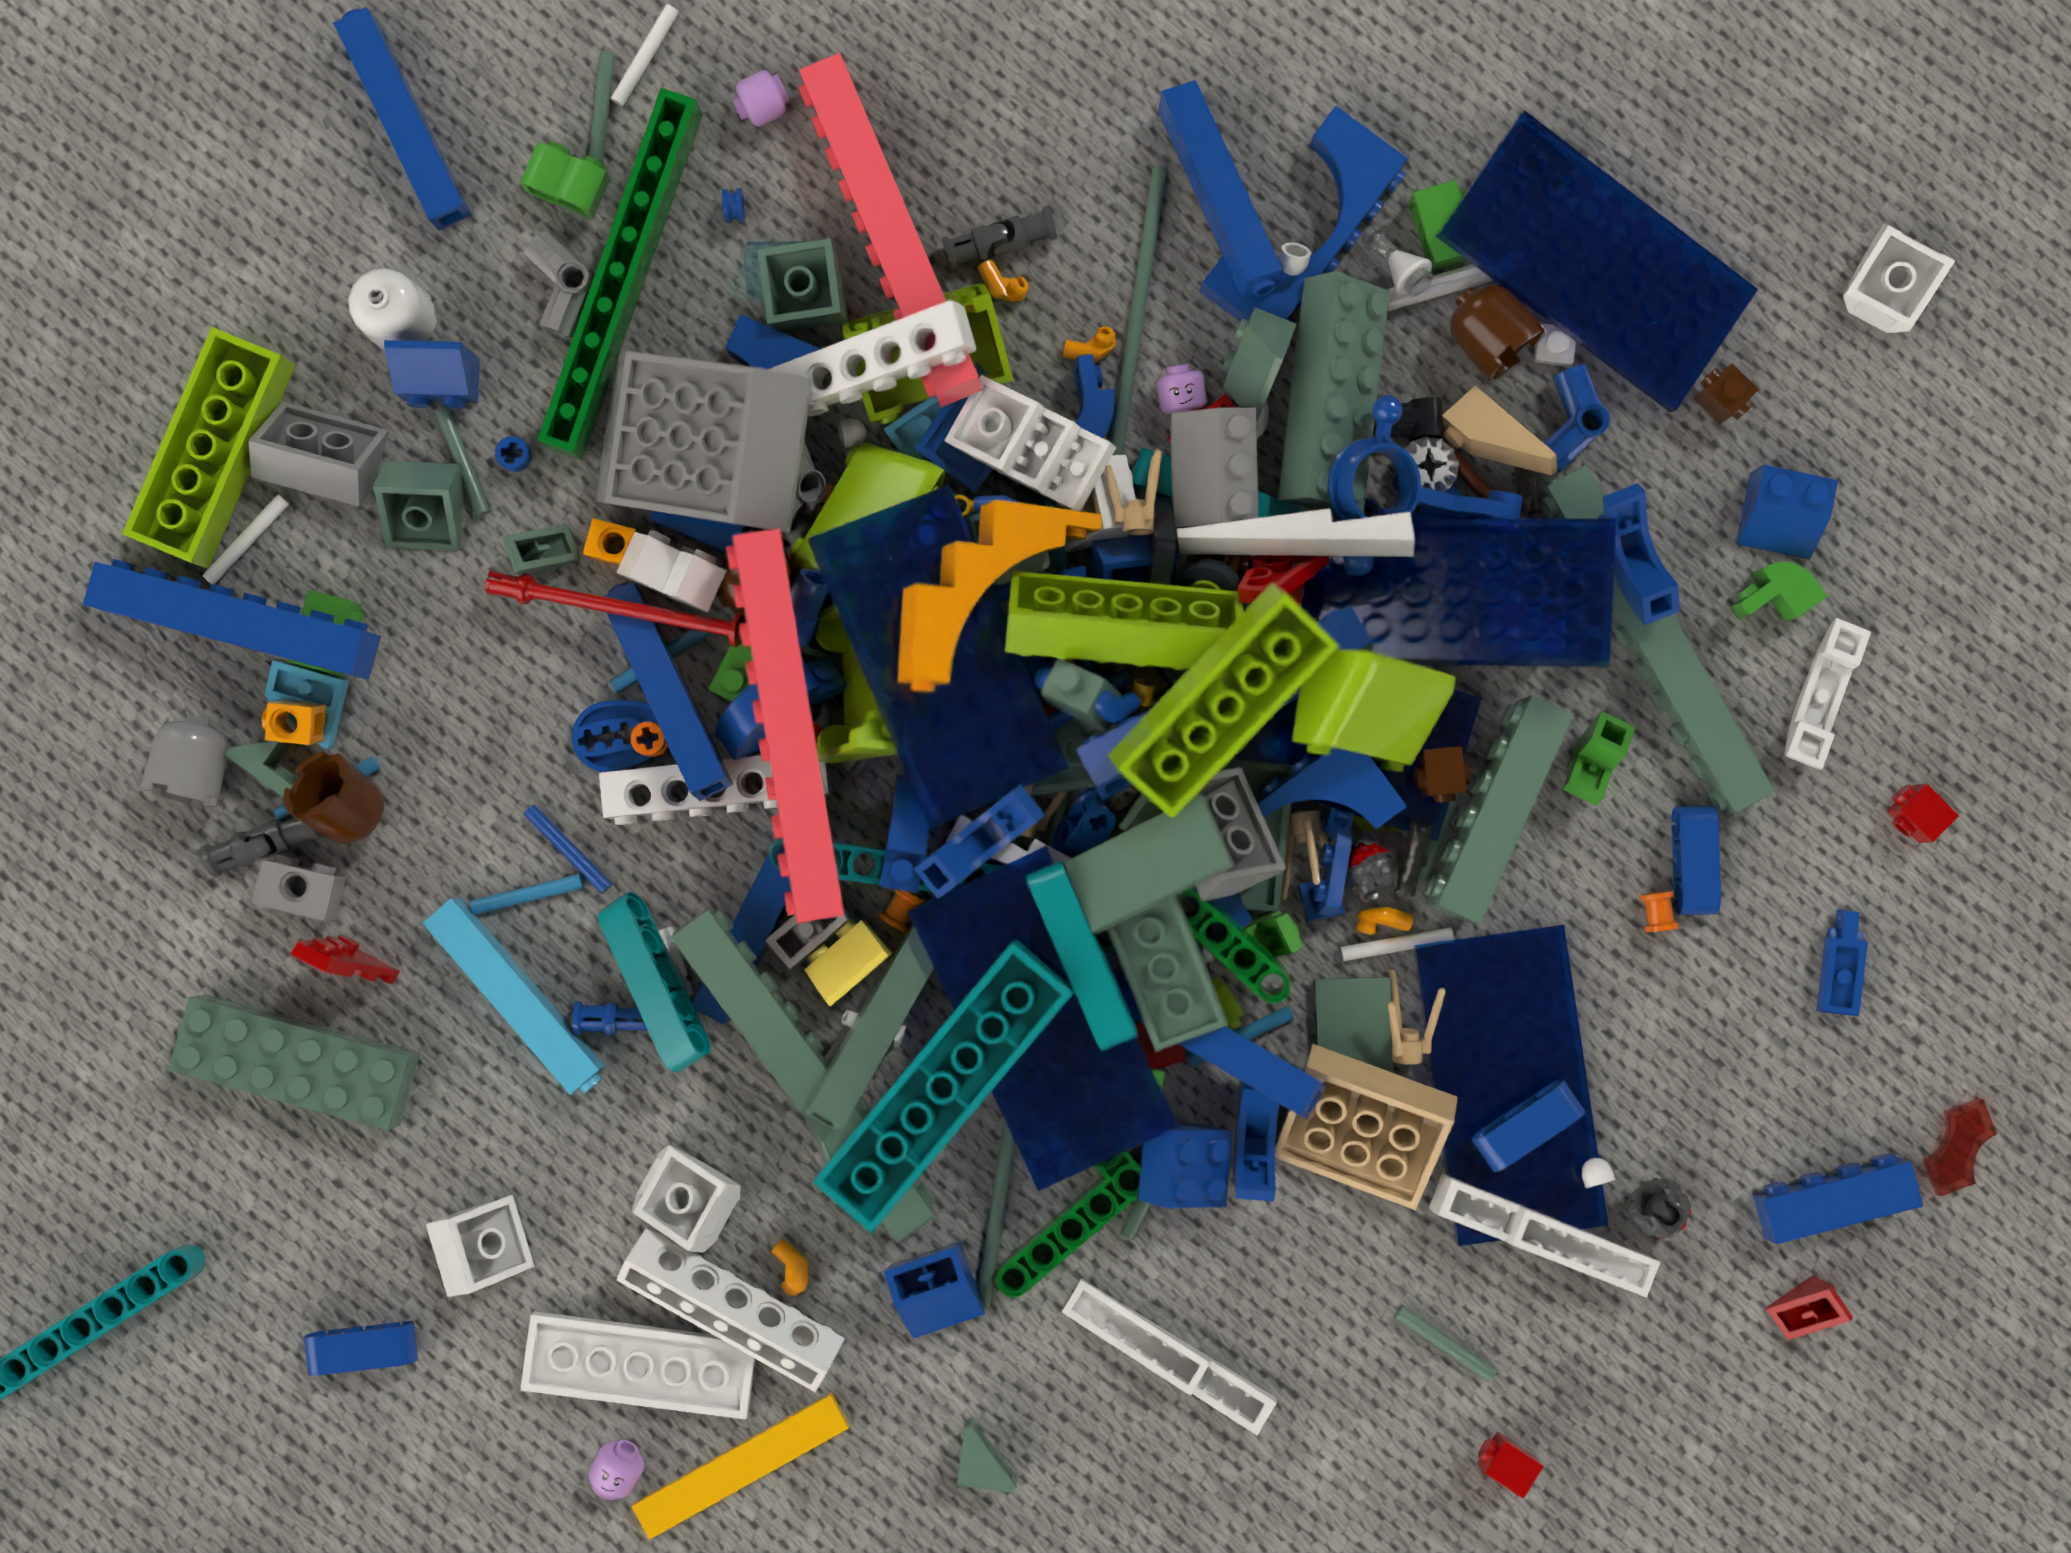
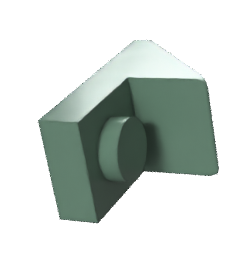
[224,741,298,798]

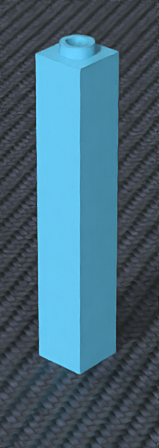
[422,898,606,1095]

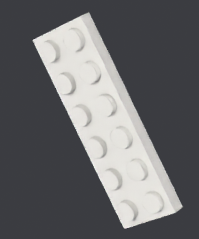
[520,1311,755,1420]

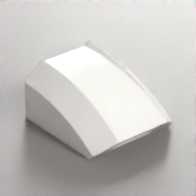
[1843,223,1955,333]
[632,1144,740,1252]

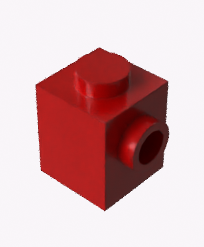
[1887,784,1959,843]
[1477,1431,1544,1499]

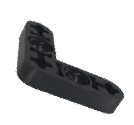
[1145,496,1176,585]

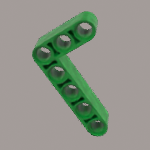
[1096,886,1291,1003]
[996,1102,1141,1298]

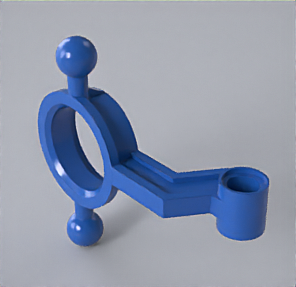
[1328,395,1523,576]

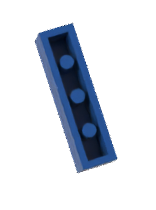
[1752,1153,1923,1245]

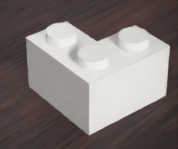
[616,530,726,612]

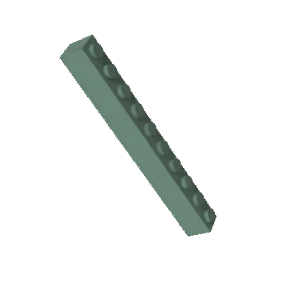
[1539,464,1775,815]
[670,906,936,1243]

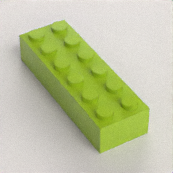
[122,326,296,569]
[1005,571,1243,670]
[1108,583,1339,819]

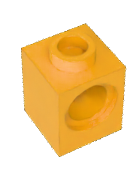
[583,518,640,567]
[261,699,326,745]

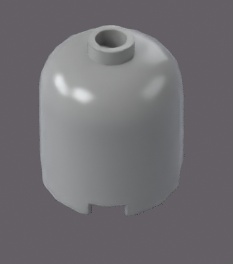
[139,715,229,807]

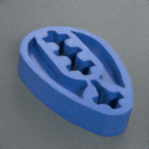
[572,700,659,772]

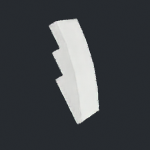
[944,375,1117,511]

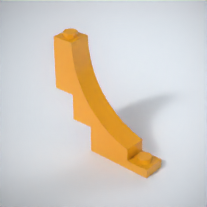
[898,500,1102,692]

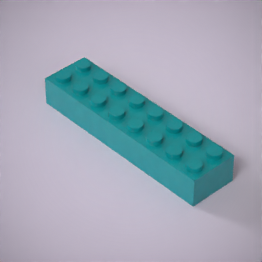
[812,940,1075,1234]

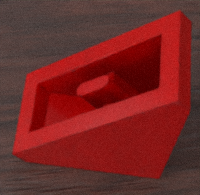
[1766,1275,1853,1340]

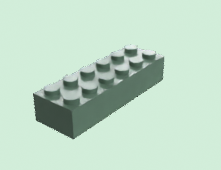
[1278,271,1390,515]
[1423,695,1574,924]
[168,994,421,1131]

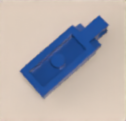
[1314,808,1354,917]
[1816,909,1868,1017]

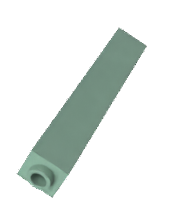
[803,910,955,1131]

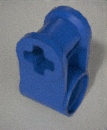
[1053,787,1116,857]

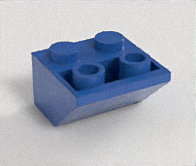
[883,1241,985,1339]

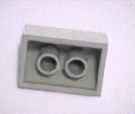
[249,401,389,507]
[1170,408,1258,528]
[1194,767,1286,901]

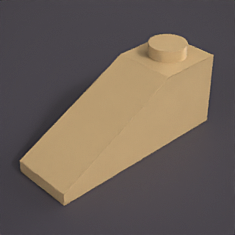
[1442,386,1557,476]

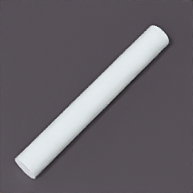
[610,4,679,107]
[202,493,290,585]
[1340,927,1454,962]

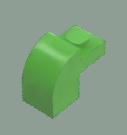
[1730,562,1828,622]
[1563,711,1635,806]
[1230,910,1303,973]

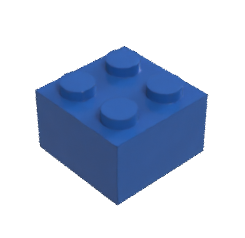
[1138,1123,1233,1208]

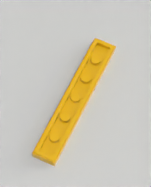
[631,1392,850,1540]

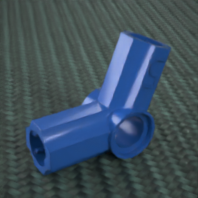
[1544,364,1610,473]
[790,568,832,648]

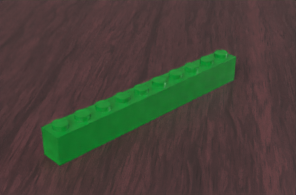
[537,88,703,460]

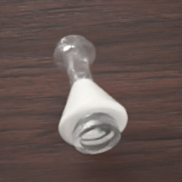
[1362,223,1434,297]

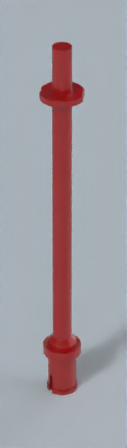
[485,570,745,648]

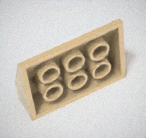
[1275,1044,1458,1211]

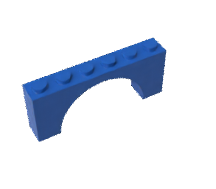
[1200,106,1408,323]
[649,314,825,555]
[1187,748,1407,937]

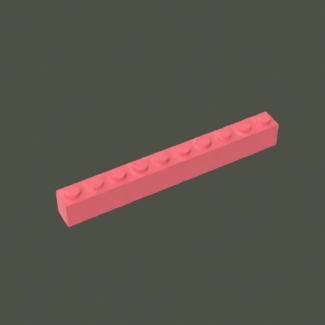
[797,53,982,408]
[726,528,844,923]

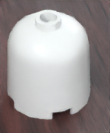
[348,268,437,350]

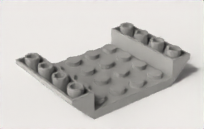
[595,351,813,533]

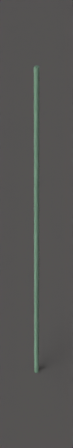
[978,166,1167,1309]

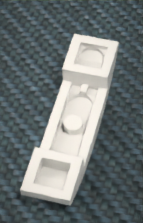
[1785,618,1871,770]

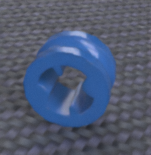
[722,188,745,223]
[495,436,532,472]

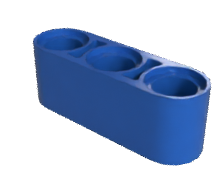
[1671,806,1721,915]
[1472,1079,1585,1172]
[304,1321,418,1376]

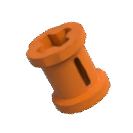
[631,722,669,757]
[878,889,925,933]
[1639,891,1679,932]

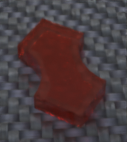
[1922,1098,1997,1196]

